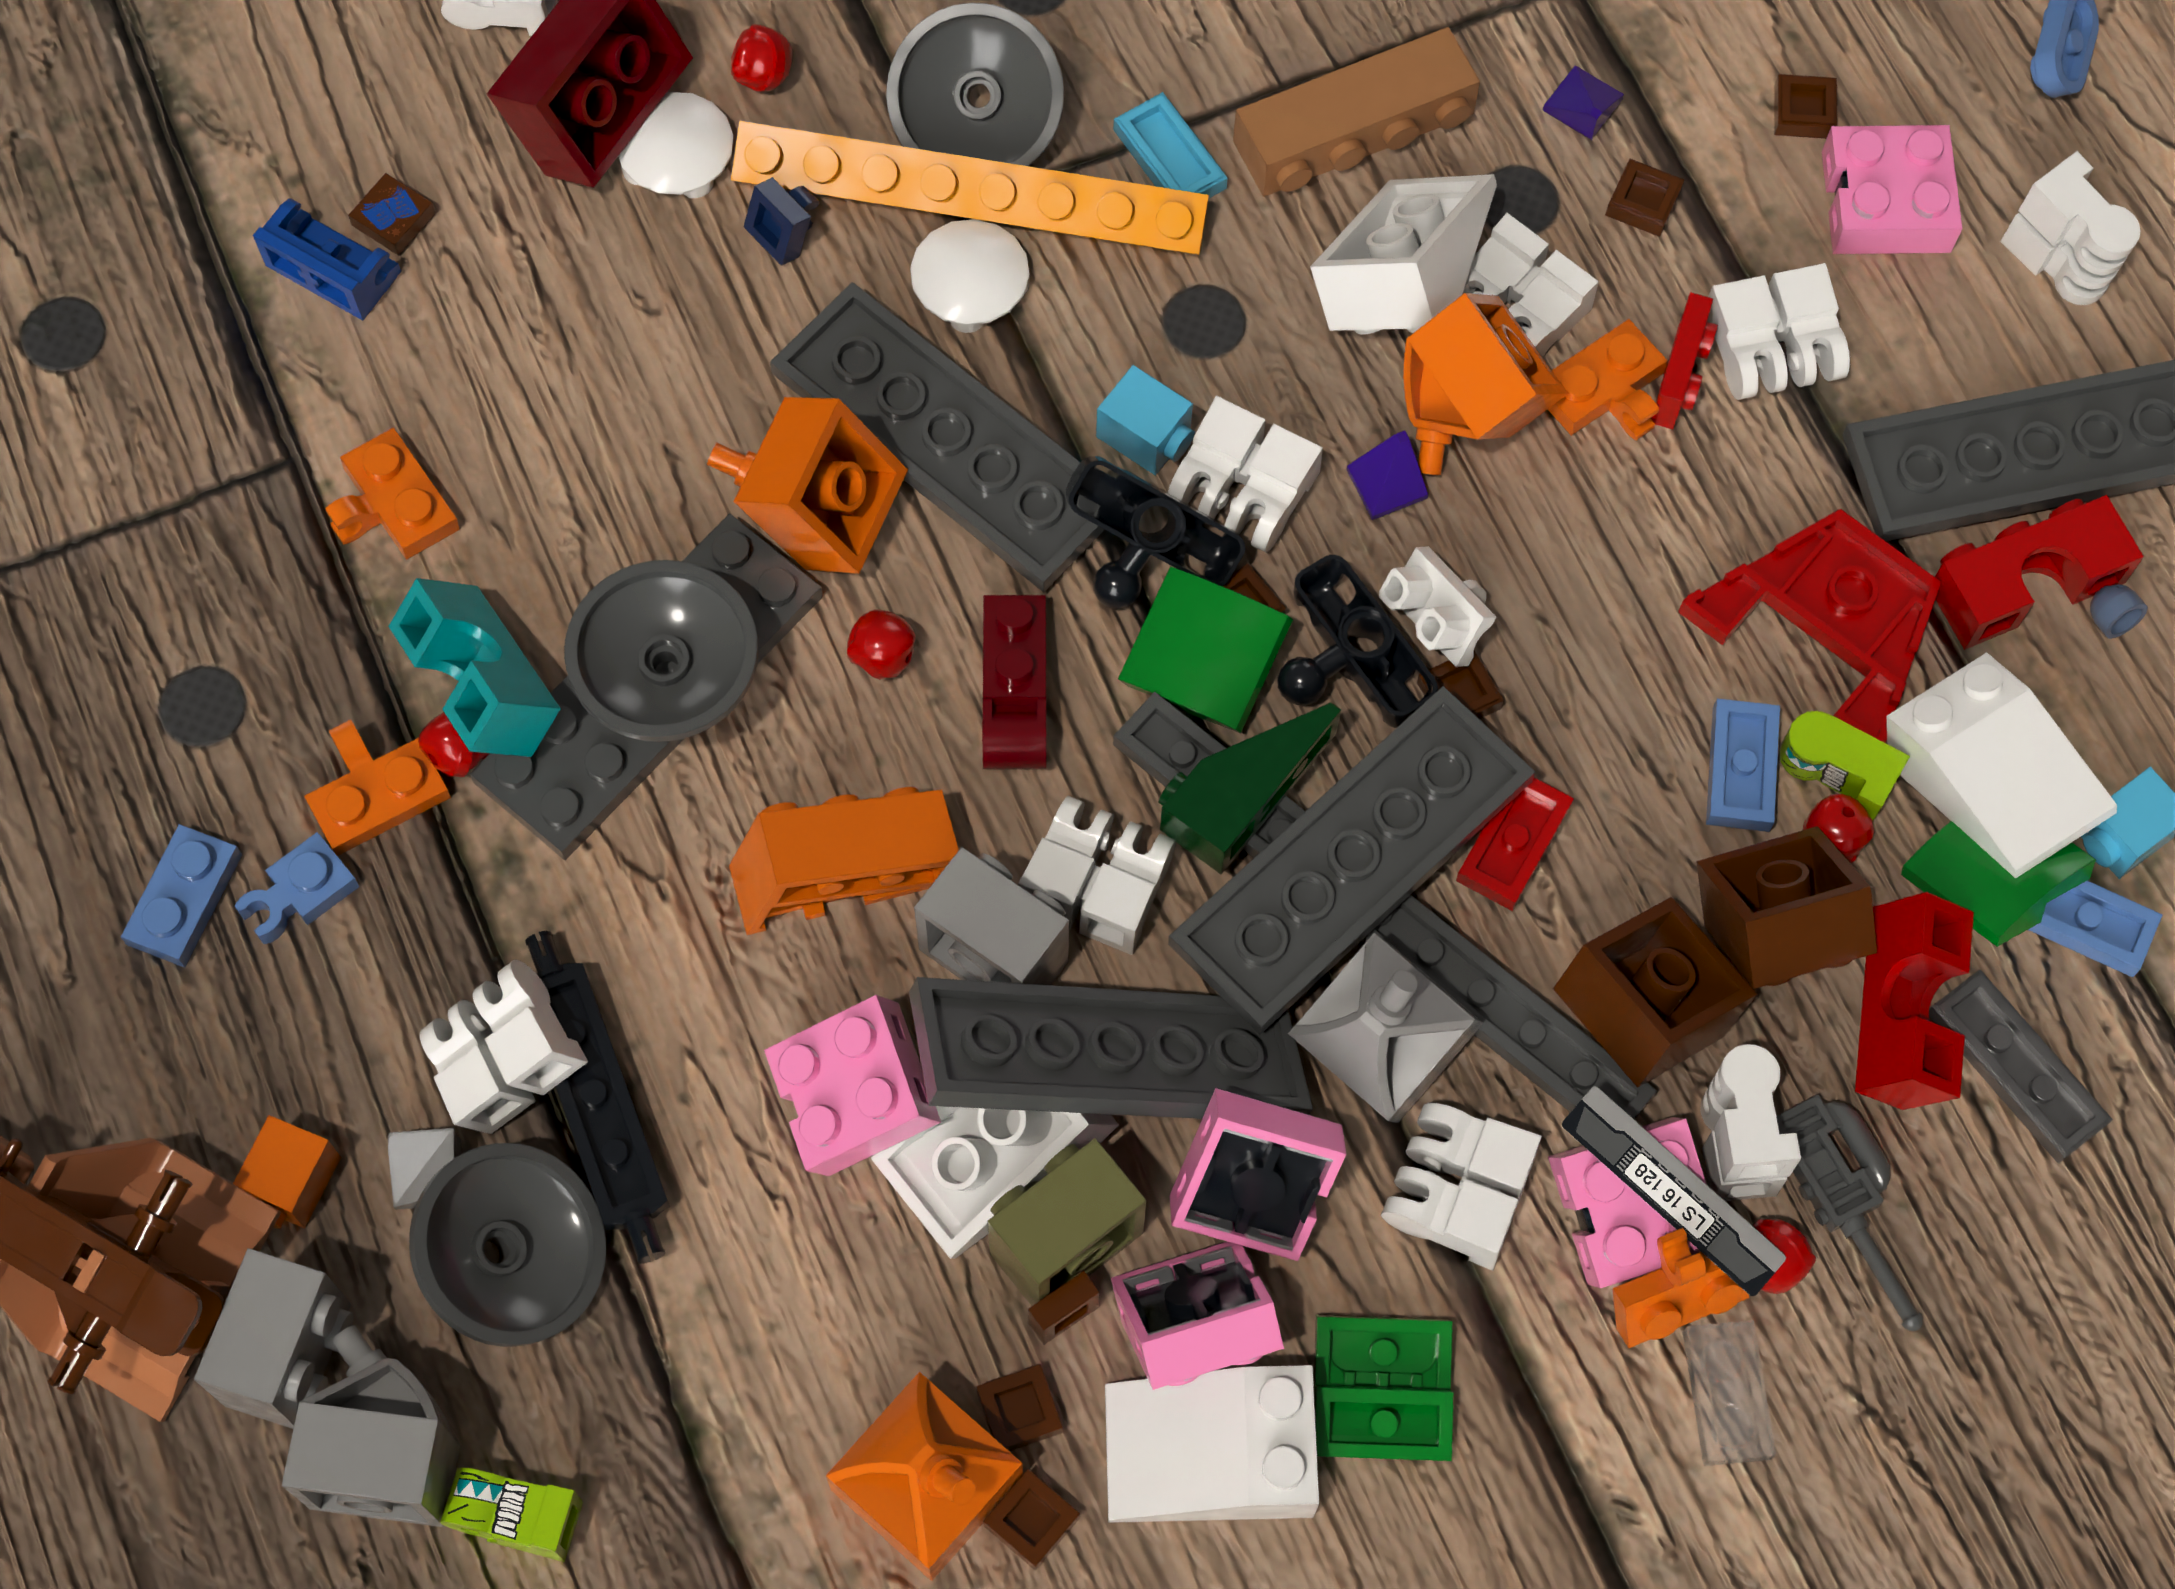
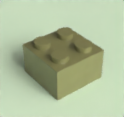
[987,1138,1146,1306]

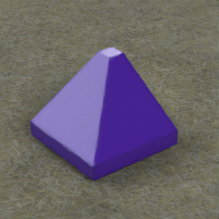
[1543,65,1624,140]
[1346,430,1428,520]

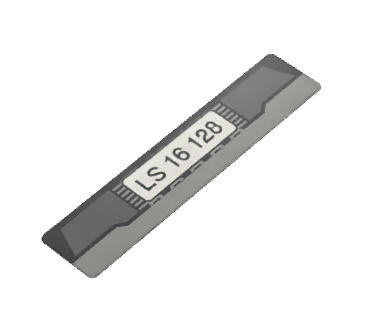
[1562,1086,1786,1296]

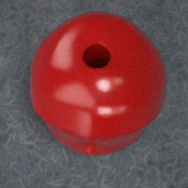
[730,24,793,92]
[847,609,916,680]
[418,712,490,777]
[1803,794,1875,863]
[1752,1218,1816,1294]

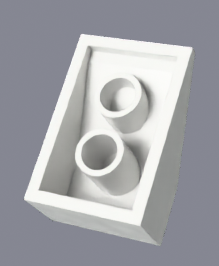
[1310,174,1497,334]
[1886,652,2117,878]
[871,1106,1119,1259]
[1105,1365,1319,1523]

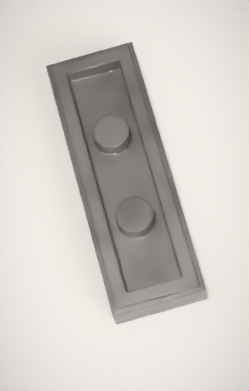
[1929,970,2113,1164]

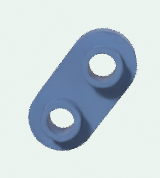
[2030,0,2099,98]

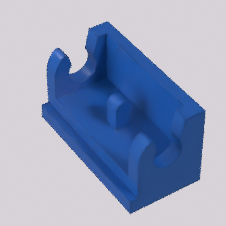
[253,198,401,321]

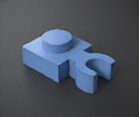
[234,832,360,944]

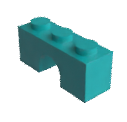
[388,578,561,757]

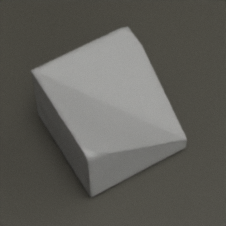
[388,1128,461,1210]

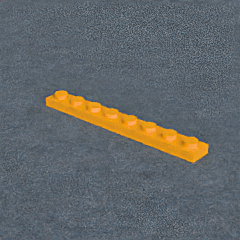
[731,121,1210,255]

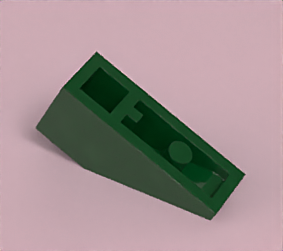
[1158,702,1341,875]

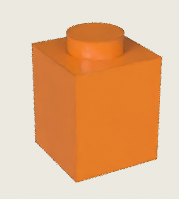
[233,1115,341,1229]

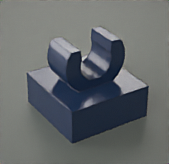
[743,177,819,266]

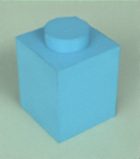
[1096,365,1195,475]
[2081,766,2175,879]

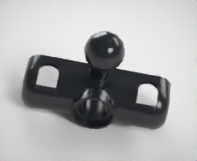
[1066,456,1245,610]
[1277,554,1438,728]

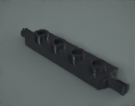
[525,931,670,1264]

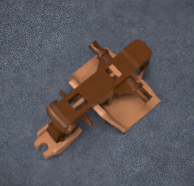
[0,1135,281,1422]

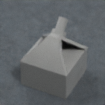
[1288,933,1483,1123]
[282,1325,461,1527]

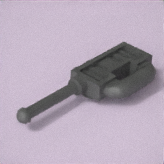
[1776,1095,1923,1331]

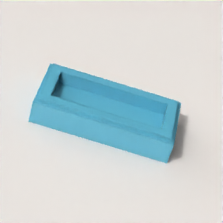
[1113,92,1228,198]

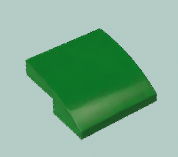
[1118,566,1293,734]
[1901,821,2096,947]
[1314,1315,1454,1461]

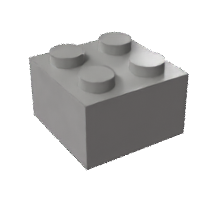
[914,847,1069,985]
[194,1248,353,1429]

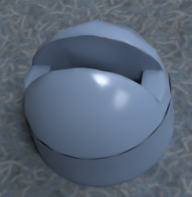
[2090,585,2148,639]

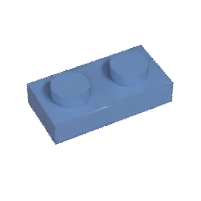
[1706,698,1780,832]
[121,824,242,968]
[2028,881,2163,977]

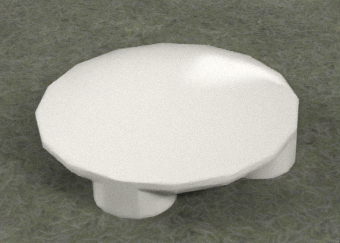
[618,92,734,198]
[910,219,1030,333]

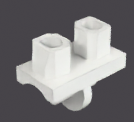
[1379,546,1497,667]

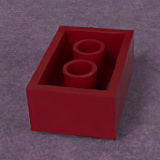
[486,0,693,188]

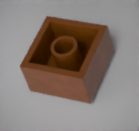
[1696,826,1877,989]
[1553,897,1757,1088]

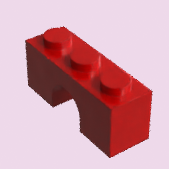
[1935,495,2144,650]
[1855,892,1974,1110]

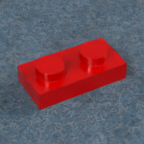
[1651,292,1718,430]
[1456,778,1574,911]

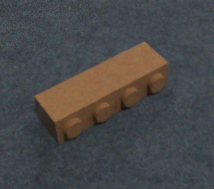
[1233,27,1480,197]

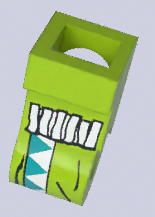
[1779,711,1910,822]
[440,1467,583,1562]

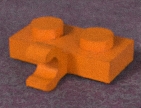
[1547,319,1668,440]
[325,427,460,560]
[304,719,451,856]
[1613,1228,1749,1348]

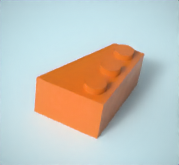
[729,787,959,935]

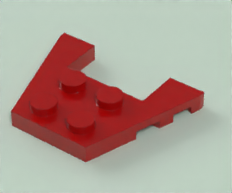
[1678,509,1941,743]

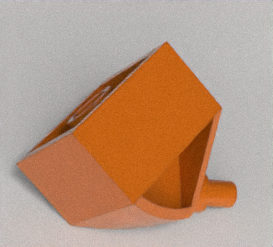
[1403,293,1568,475]
[707,397,908,574]
[826,1372,1023,1581]

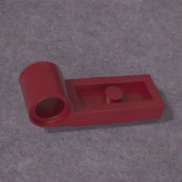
[982,595,1046,769]

